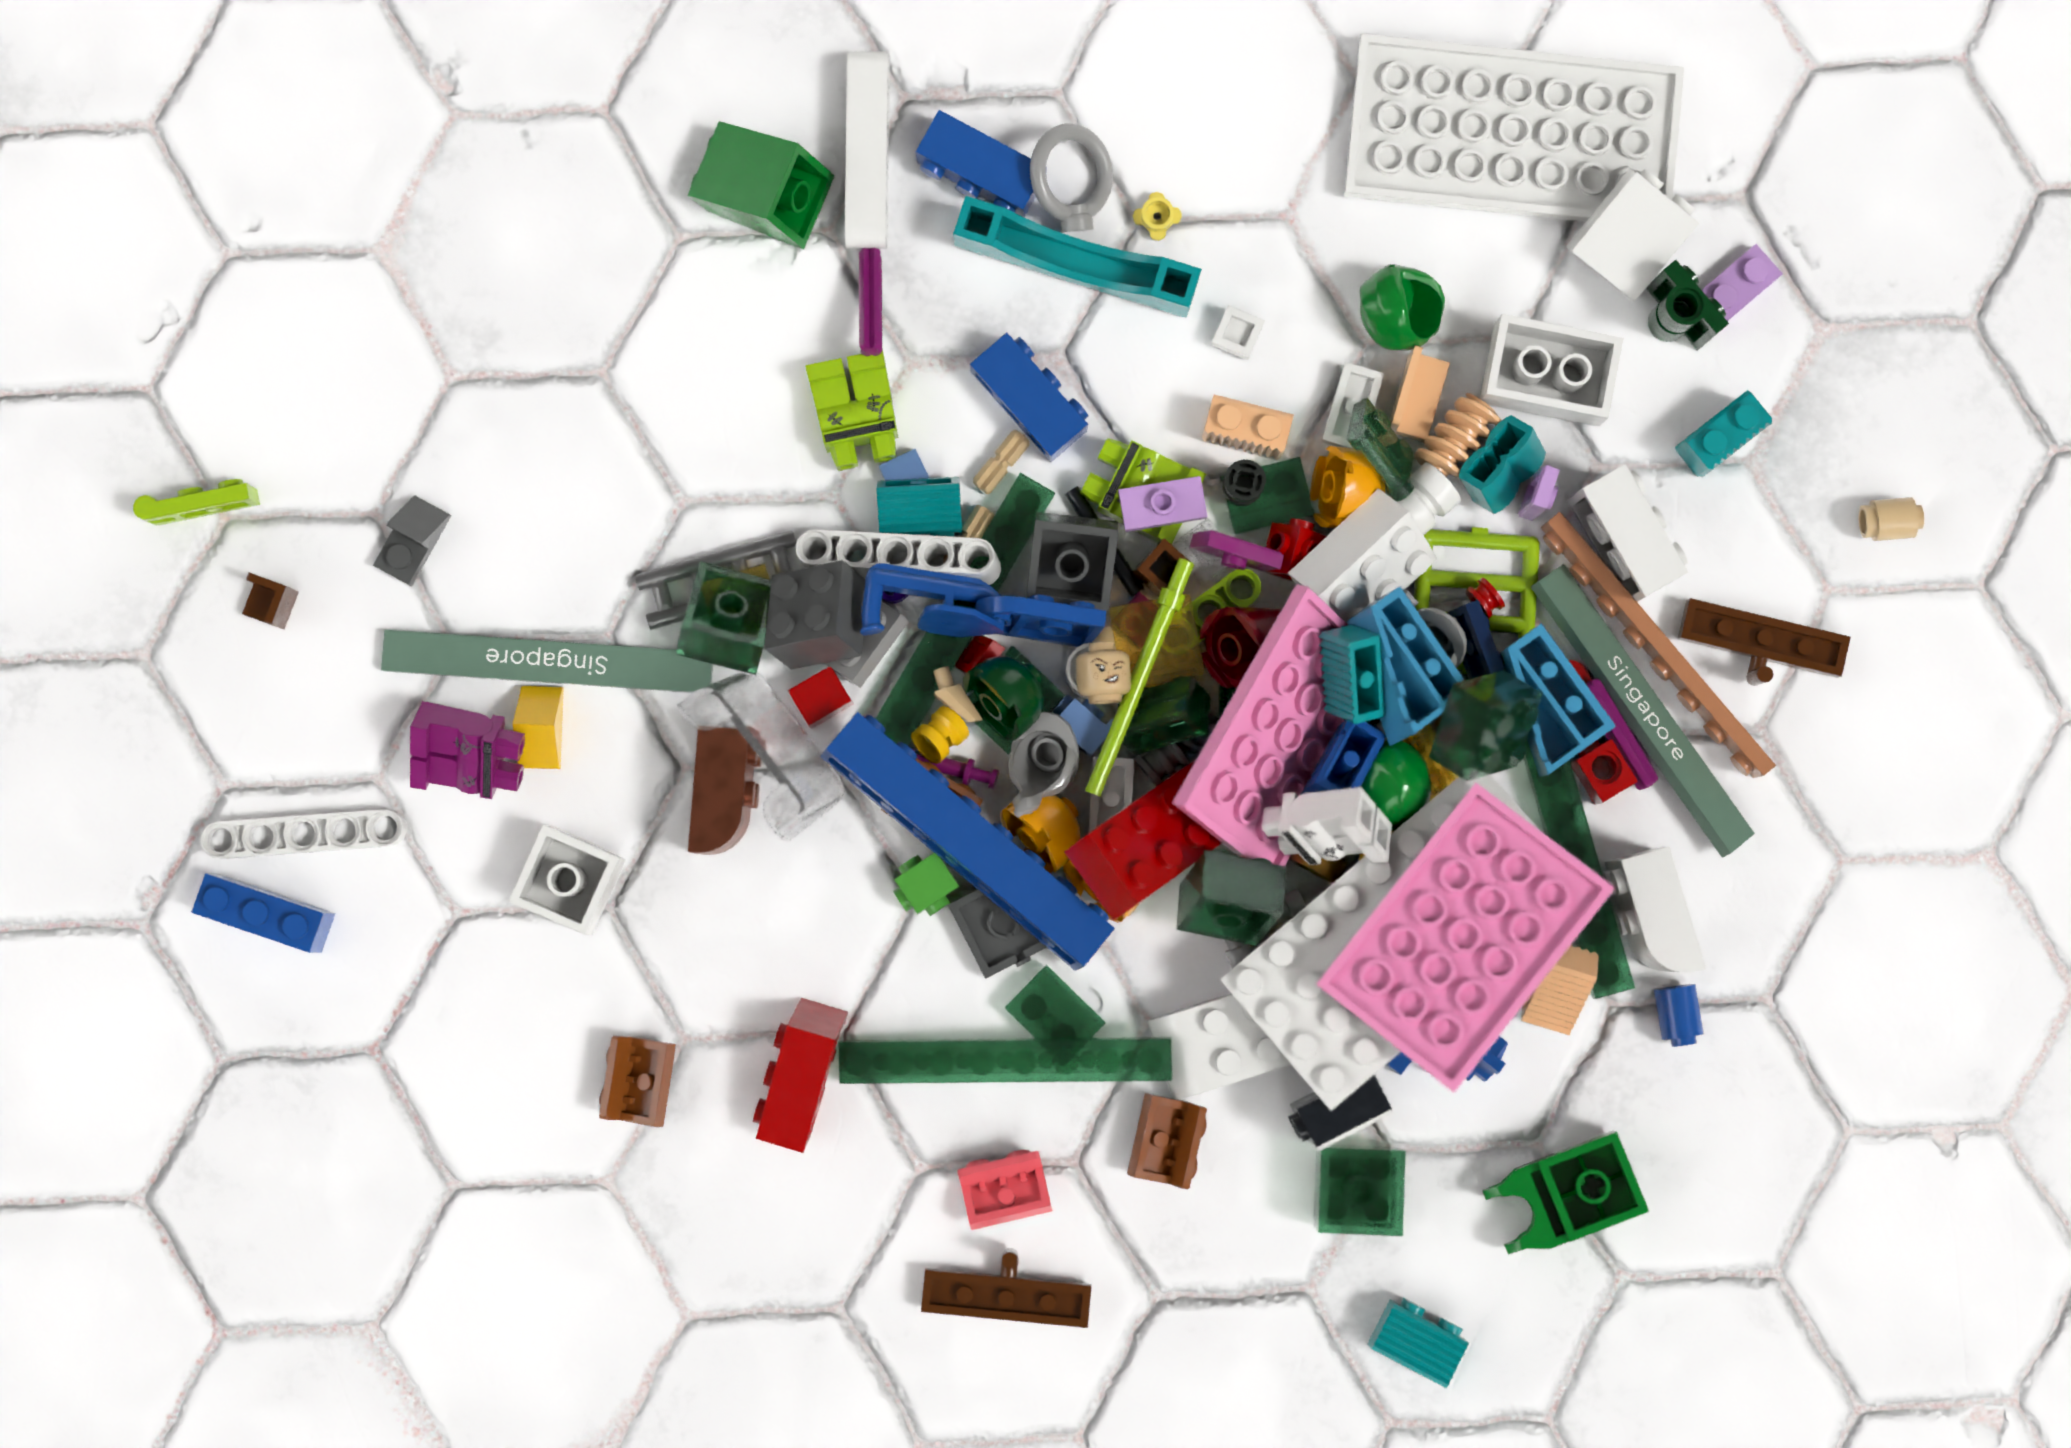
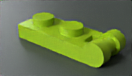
[133,479,260,525]

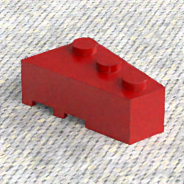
[752,997,848,1153]

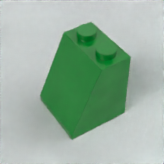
[687,121,835,249]

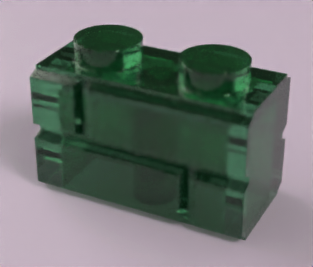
[1117,676,1211,755]

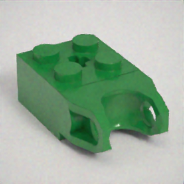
[1482,1131,1650,1255]

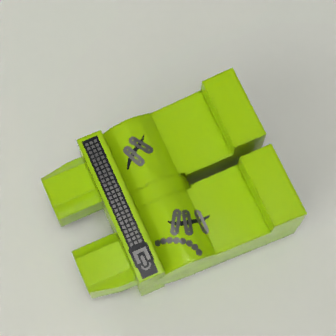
[805,351,899,471]
[1080,438,1207,544]

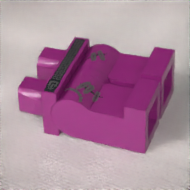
[410,701,525,800]

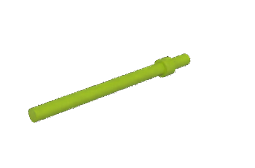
[1085,558,1194,797]

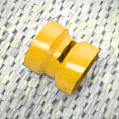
[911,706,969,764]

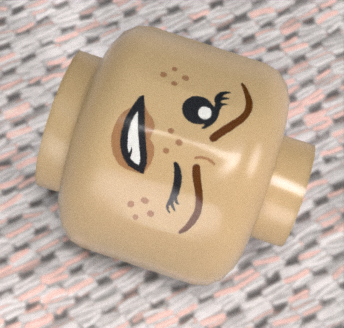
[1076,642,1131,704]

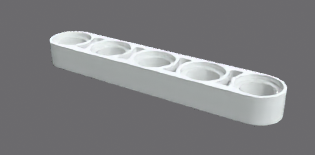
[200,809,407,859]

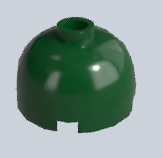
[963,656,1043,741]

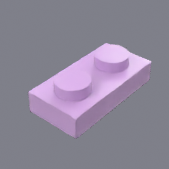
[1702,244,1783,321]

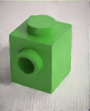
[893,853,960,916]

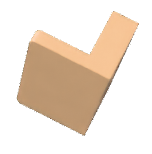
[1386,345,1450,443]

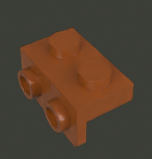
[599,1036,676,1127]
[1127,1093,1207,1190]

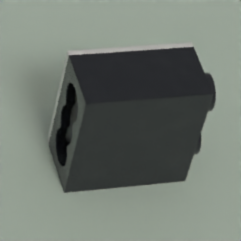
[1288,1075,1394,1151]

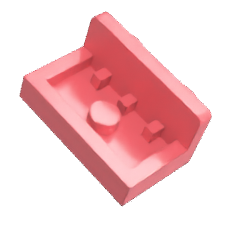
[957,1150,1053,1230]

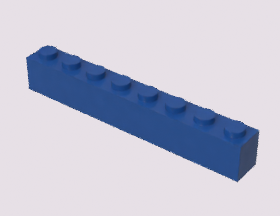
[820,712,1115,971]

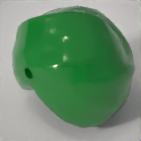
[1359,264,1445,351]
[1360,740,1431,831]

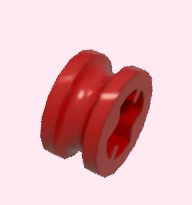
[1465,577,1505,619]

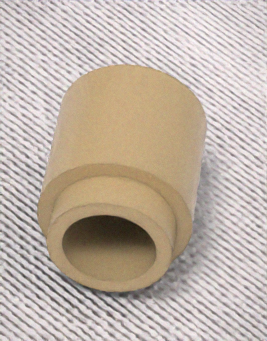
[1859,497,1924,541]

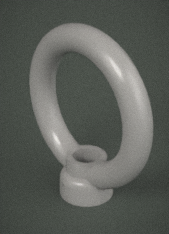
[1030,123,1113,233]

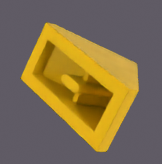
[512,686,564,769]

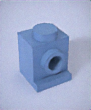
[1052,694,1113,757]

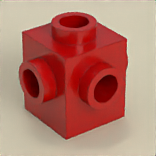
[1264,518,1327,581]

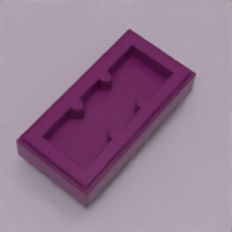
[1190,530,1284,571]

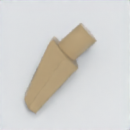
[933,666,983,723]

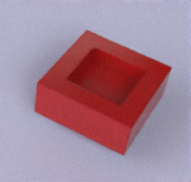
[955,635,1005,674]

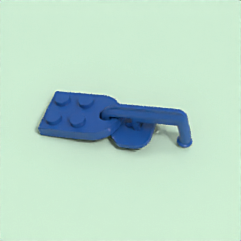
[860,563,1107,647]

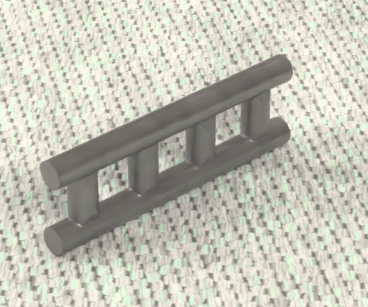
[635,530,797,630]

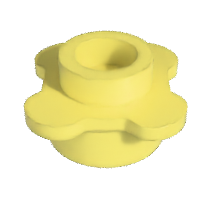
[1133,192,1182,241]

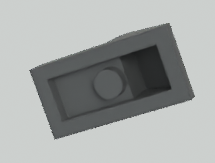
[373,495,452,587]

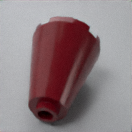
[1200,607,1282,688]

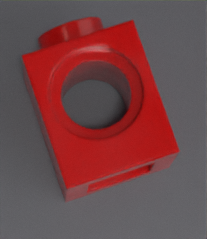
[1569,739,1638,805]

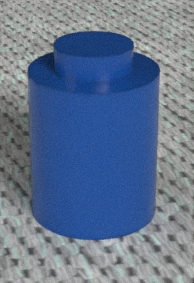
[1654,984,1704,1047]

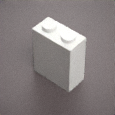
[1566,169,1700,302]

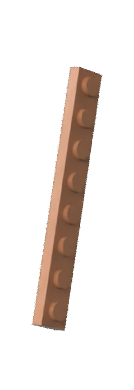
[1540,512,1776,778]

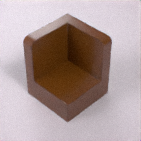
[242,572,299,630]

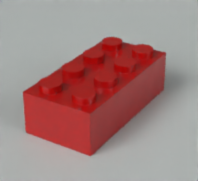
[1064,759,1222,921]

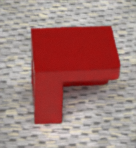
[788,667,854,729]

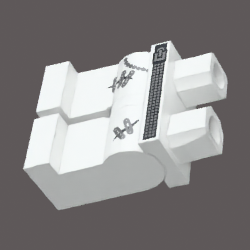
[1262,787,1392,865]

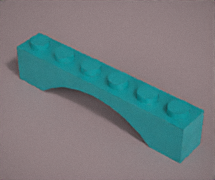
[953,195,1202,318]

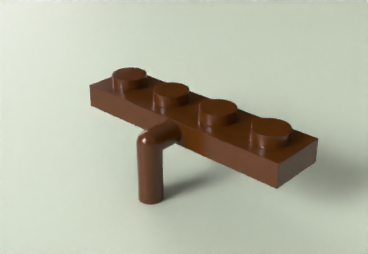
[1677,598,1851,686]
[921,1247,1092,1328]

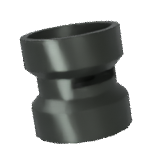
[1222,459,1266,506]

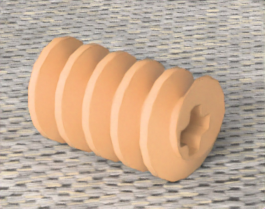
[1414,393,1502,478]

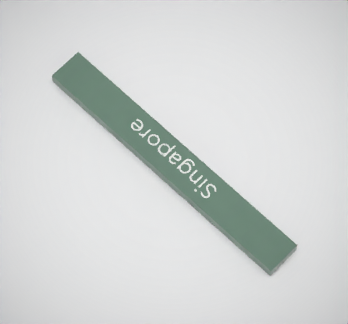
[1531,564,1755,858]
[381,630,714,694]

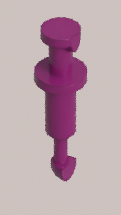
[911,748,999,790]

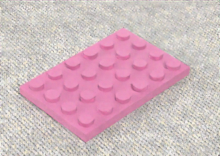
[1172,584,1366,881]
[1316,783,1615,1093]

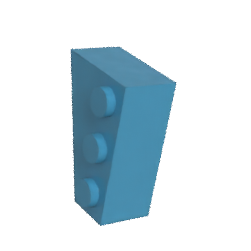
[1347,586,1472,746]
[1500,623,1616,777]

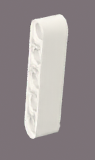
[845,51,890,249]
[796,529,1001,585]

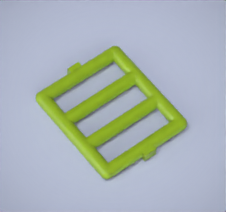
[1413,527,1540,675]

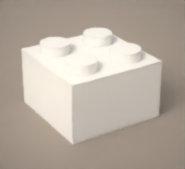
[508,825,626,935]

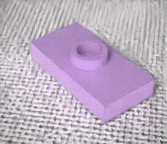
[1518,465,1560,521]
[1118,476,1207,532]

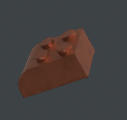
[688,726,763,855]

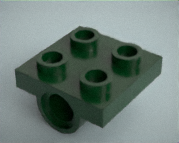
[1646,260,1729,351]

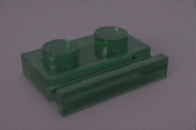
[1220,457,1315,536]
[1005,964,1106,1066]

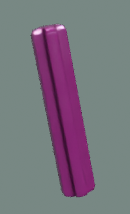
[859,248,883,357]
[1585,678,1658,790]

